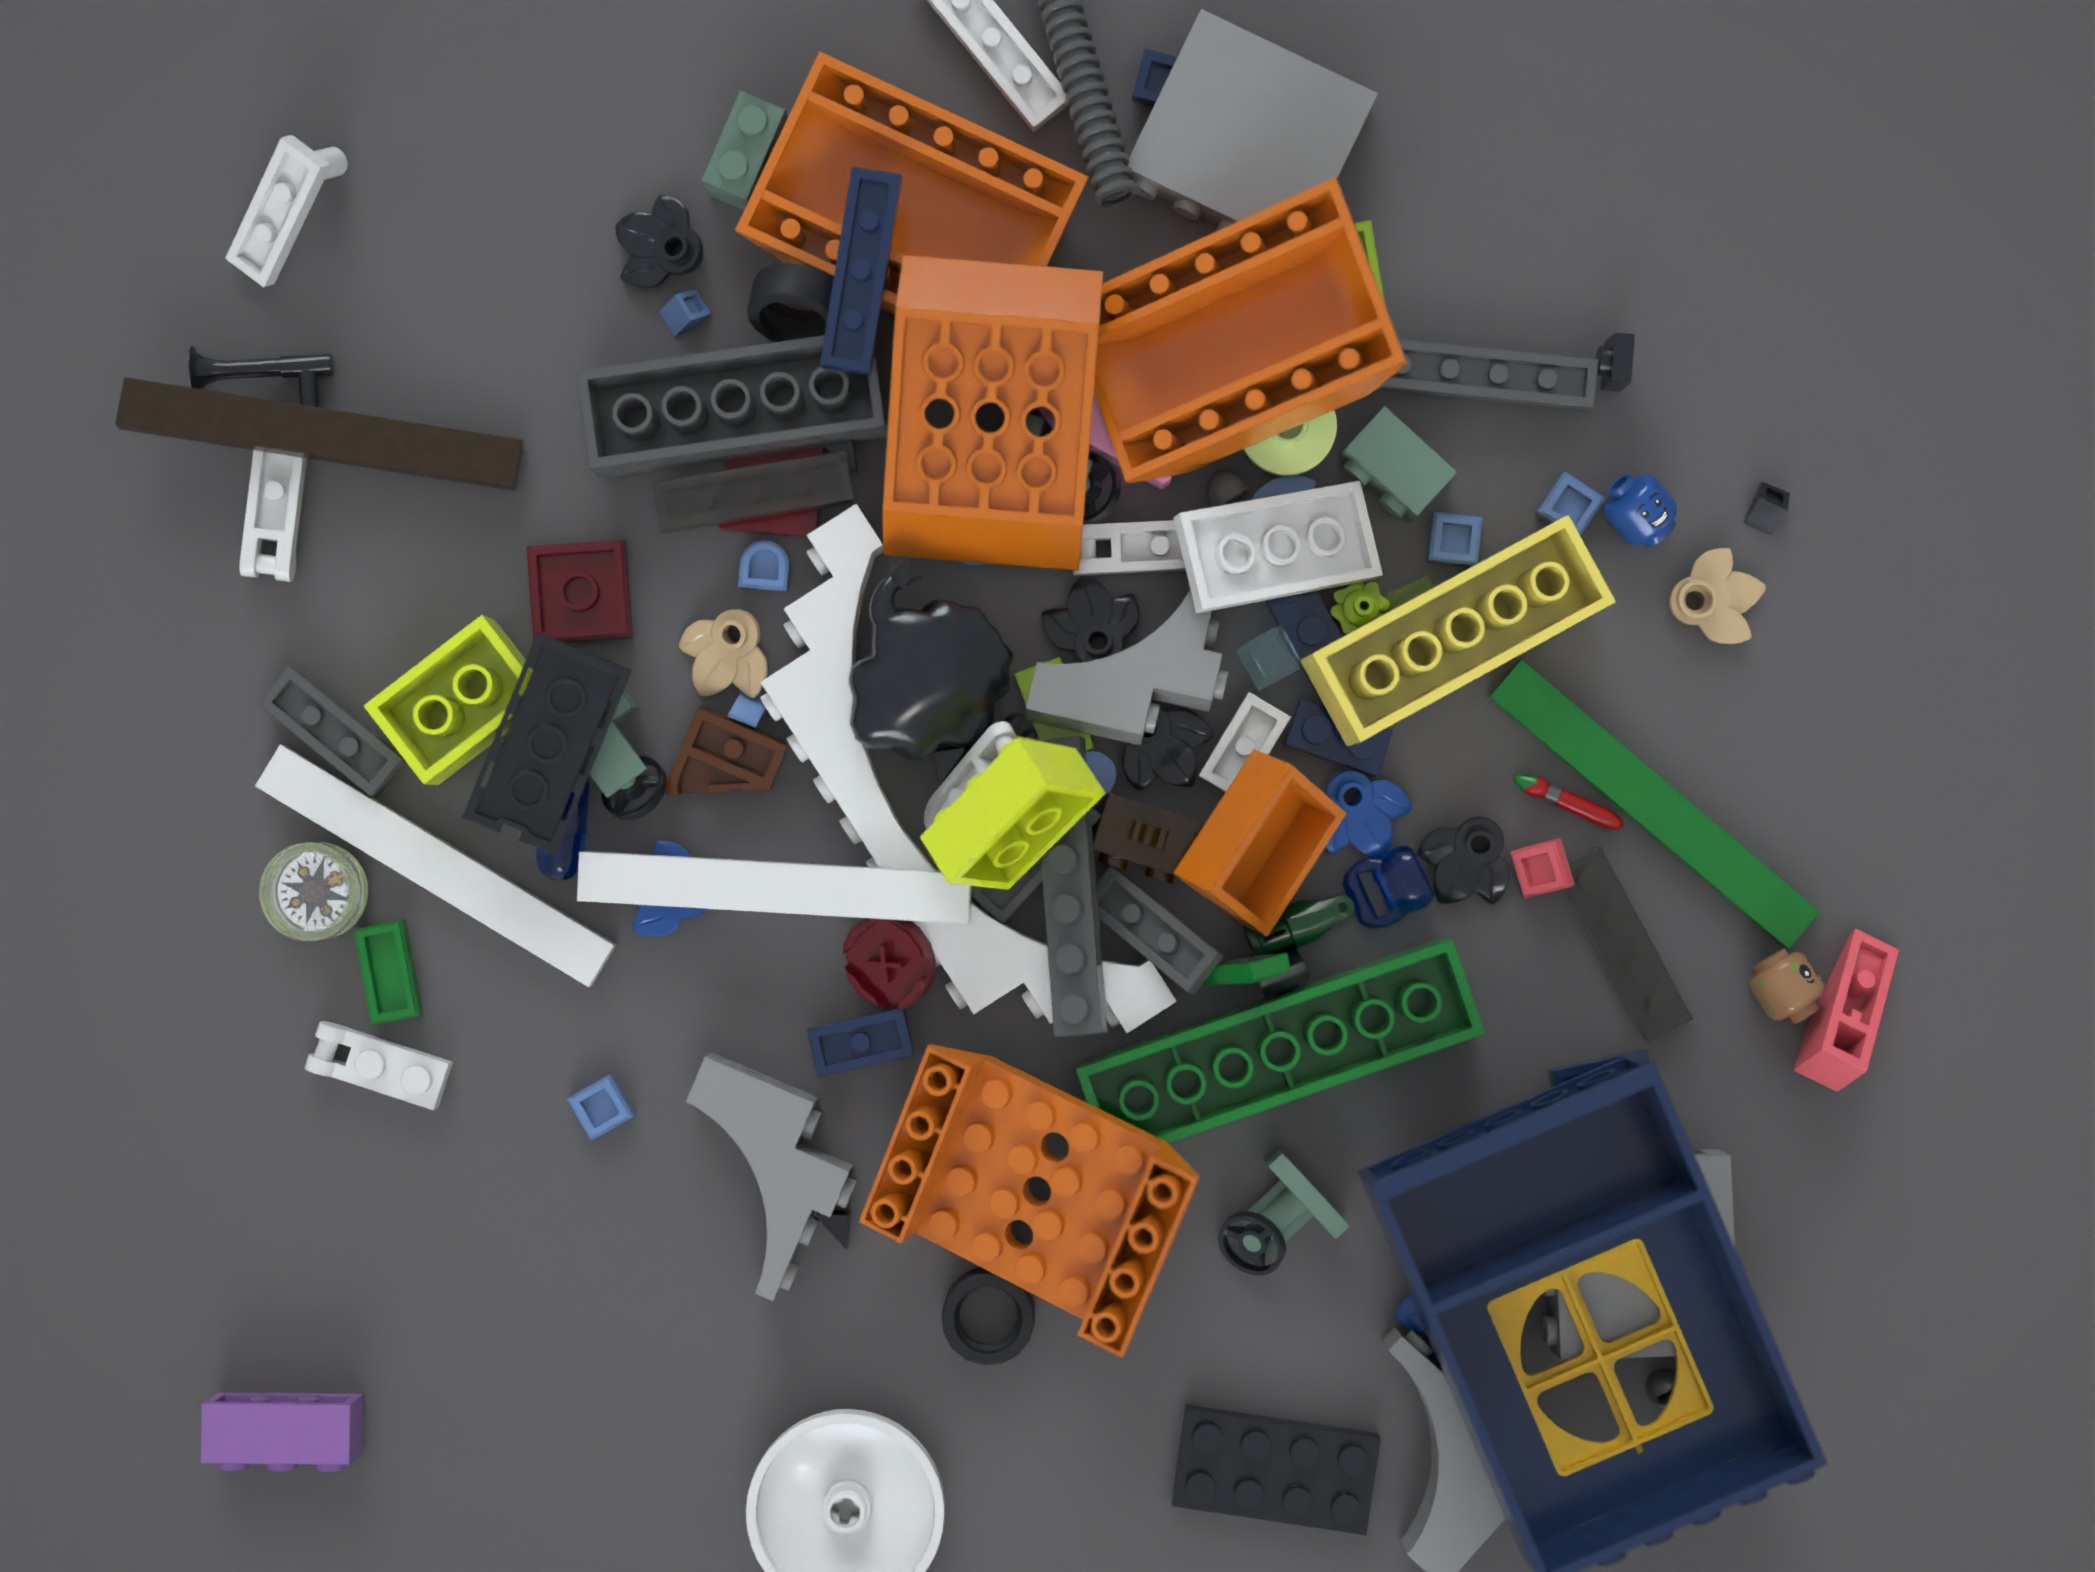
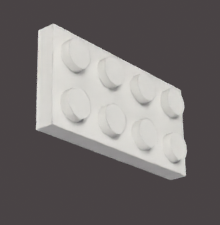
[1173,481,1383,614]

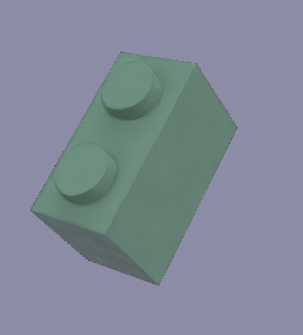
[701,90,788,210]
[1339,406,1457,522]

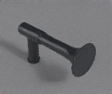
[188,346,334,408]

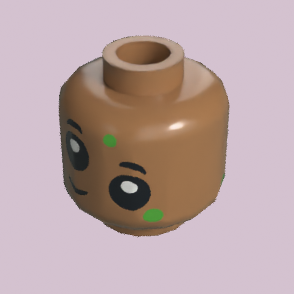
[1748,948,1825,1024]

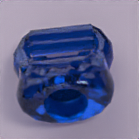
[1342,846,1434,928]

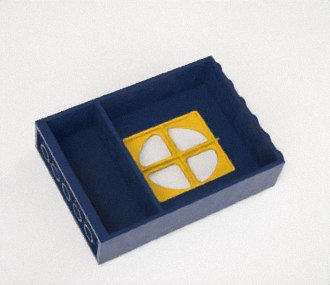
[1357,1054,1828,1572]

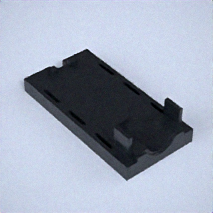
[462,632,632,855]

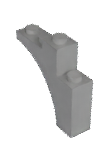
[1026,590,1229,746]
[686,1052,857,1301]
[1382,1326,1506,1572]

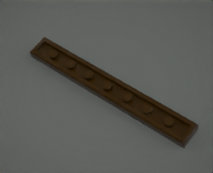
[115,377,524,491]

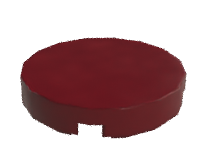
[843,918,936,1010]

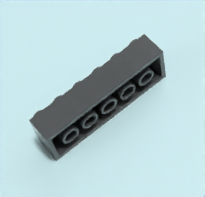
[576,335,888,479]

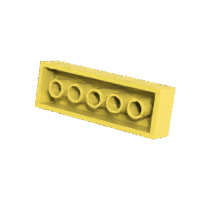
[1300,515,1616,747]

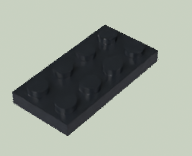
[1171,1404,1380,1535]

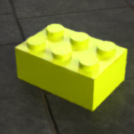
[363,615,533,785]
[920,737,1106,890]

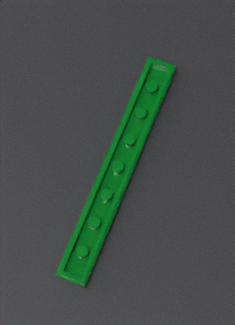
[1487,659,1820,949]

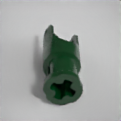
[1242,895,1355,955]

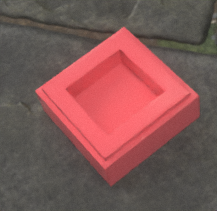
[1510,838,1575,899]

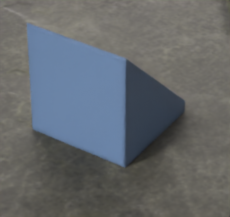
[658,288,712,338]
[727,691,767,729]

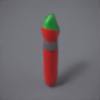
[1514,773,1623,830]

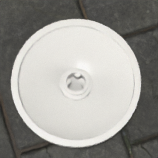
[746,1409,945,1572]

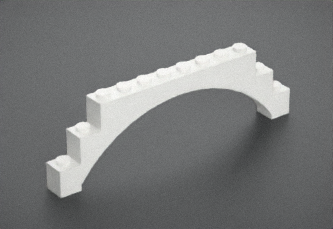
[760,504,1177,1033]

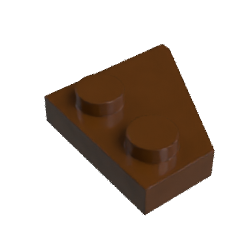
[665,705,790,796]

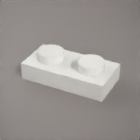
[1198,692,1291,793]

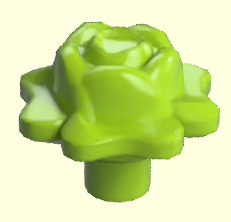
[1330,582,1390,635]

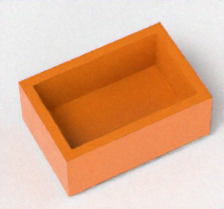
[1174,749,1347,937]

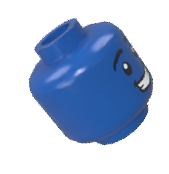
[1603,473,1677,547]

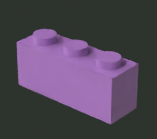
[200,1392,364,1472]

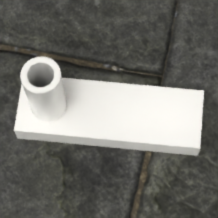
[225,135,347,288]

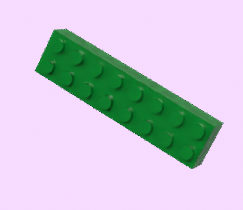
[1075,937,1485,1143]

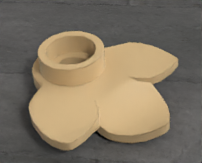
[1669,548,1766,644]
[679,609,768,698]

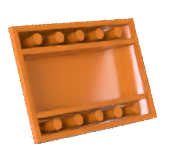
[735,51,1089,315]
[1094,177,1407,483]

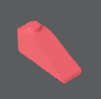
[1793,928,1899,1092]

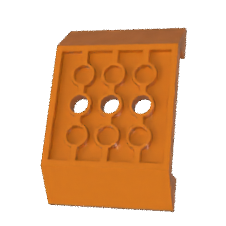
[883,255,1103,571]
[859,1044,1200,1358]

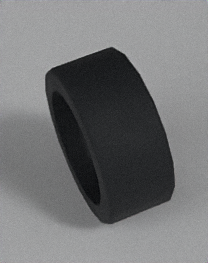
[747,262,834,342]
[942,1267,1035,1366]

